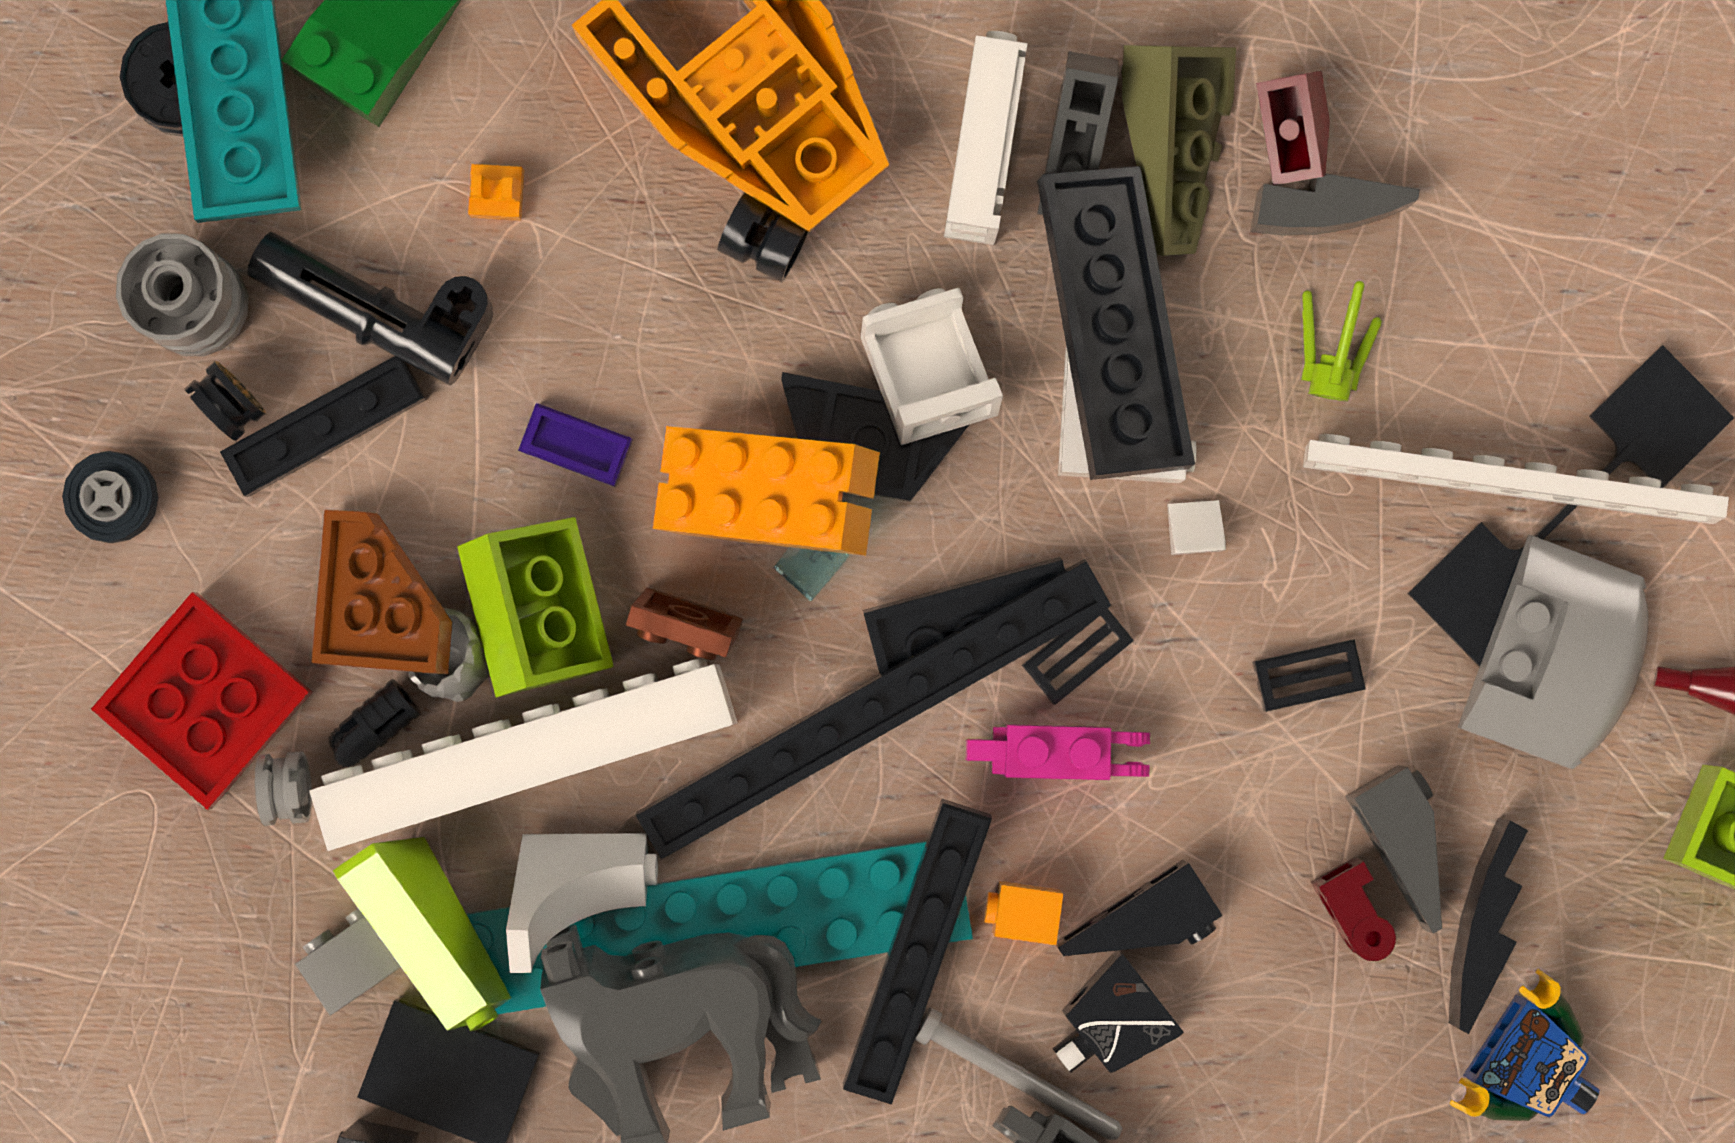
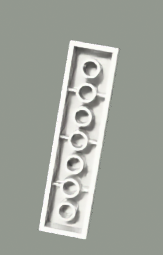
[309,658,738,851]

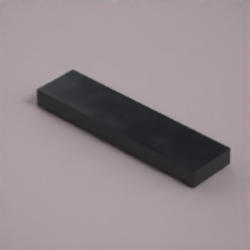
[220,356,427,497]

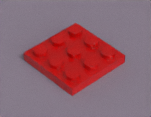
[91,592,312,810]

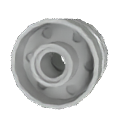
[116,233,249,357]

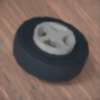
[62,451,159,543]

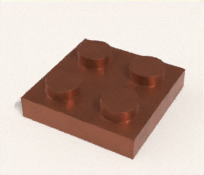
[626,587,744,660]

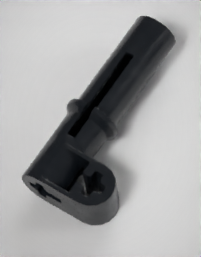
[247,232,493,385]

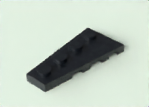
[863,557,1065,674]

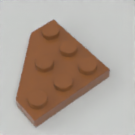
[312,510,452,674]

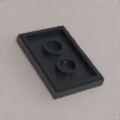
[357,999,540,1143]

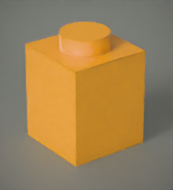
[984,881,1063,945]

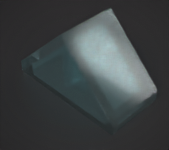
[773,547,853,601]

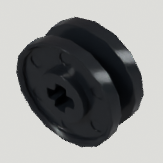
[120,22,183,137]

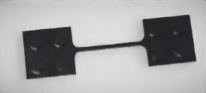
[1407,345,1734,667]

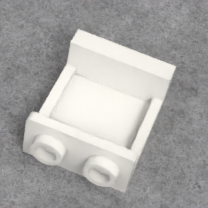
[860,288,1003,445]

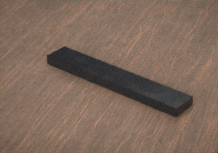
[842,799,992,1105]

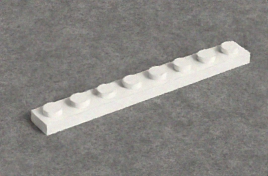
[1303,434,1729,524]

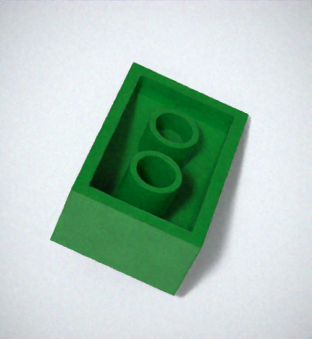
[282,0,461,127]

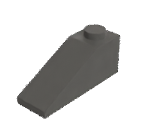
[1037,51,1119,215]
[1345,765,1442,934]

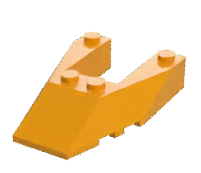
[571,0,889,232]

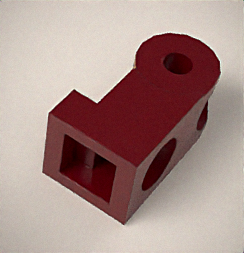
[1311,857,1396,961]

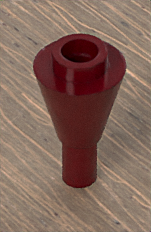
[1654,666,1735,715]

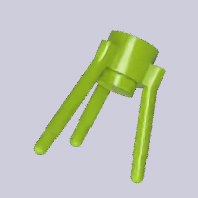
[1301,281,1382,402]

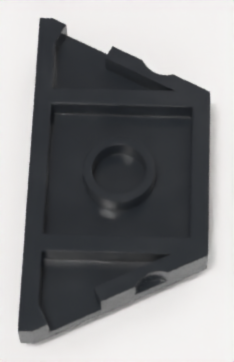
[781,372,970,502]

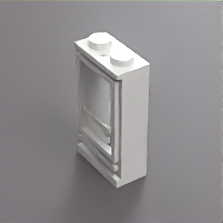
[944,31,1028,245]

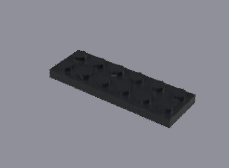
[1037,166,1195,480]

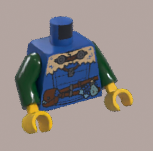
[1450,969,1600,1121]

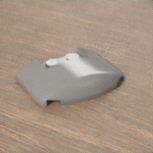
[1458,535,1649,769]

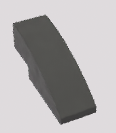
[1250,173,1420,236]

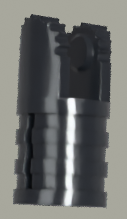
[328,679,422,768]

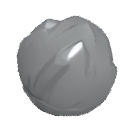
[409,609,489,702]

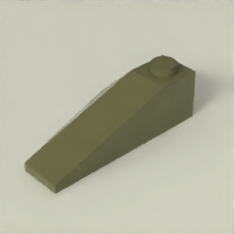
[1121,45,1236,256]

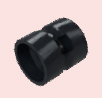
[717,192,808,283]

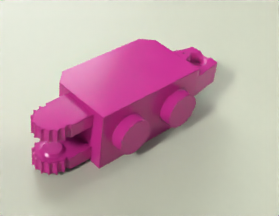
[965,724,1150,780]

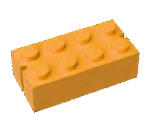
[653,426,880,556]

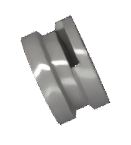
[255,751,312,826]

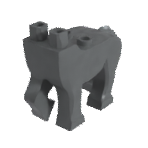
[540,925,822,1143]

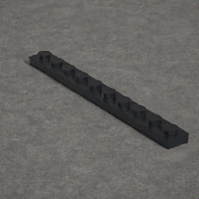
[636,559,1111,860]

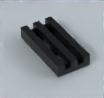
[1021,608,1134,705]
[1252,639,1366,712]

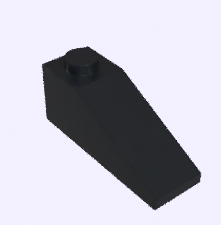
[1056,860,1223,956]

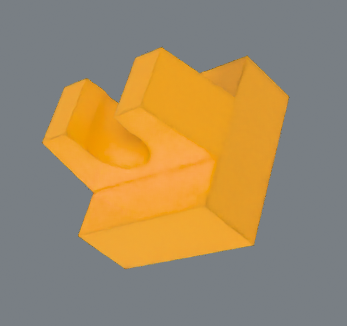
[468,164,525,221]

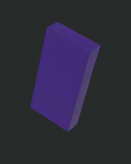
[518,403,633,487]

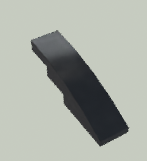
[1448,818,1528,1034]

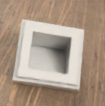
[1167,500,1226,555]

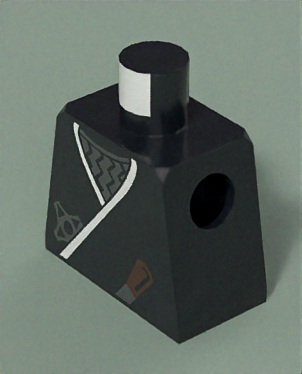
[1052,950,1184,1073]

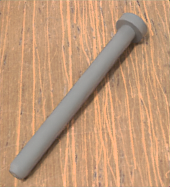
[915,1007,1123,1140]

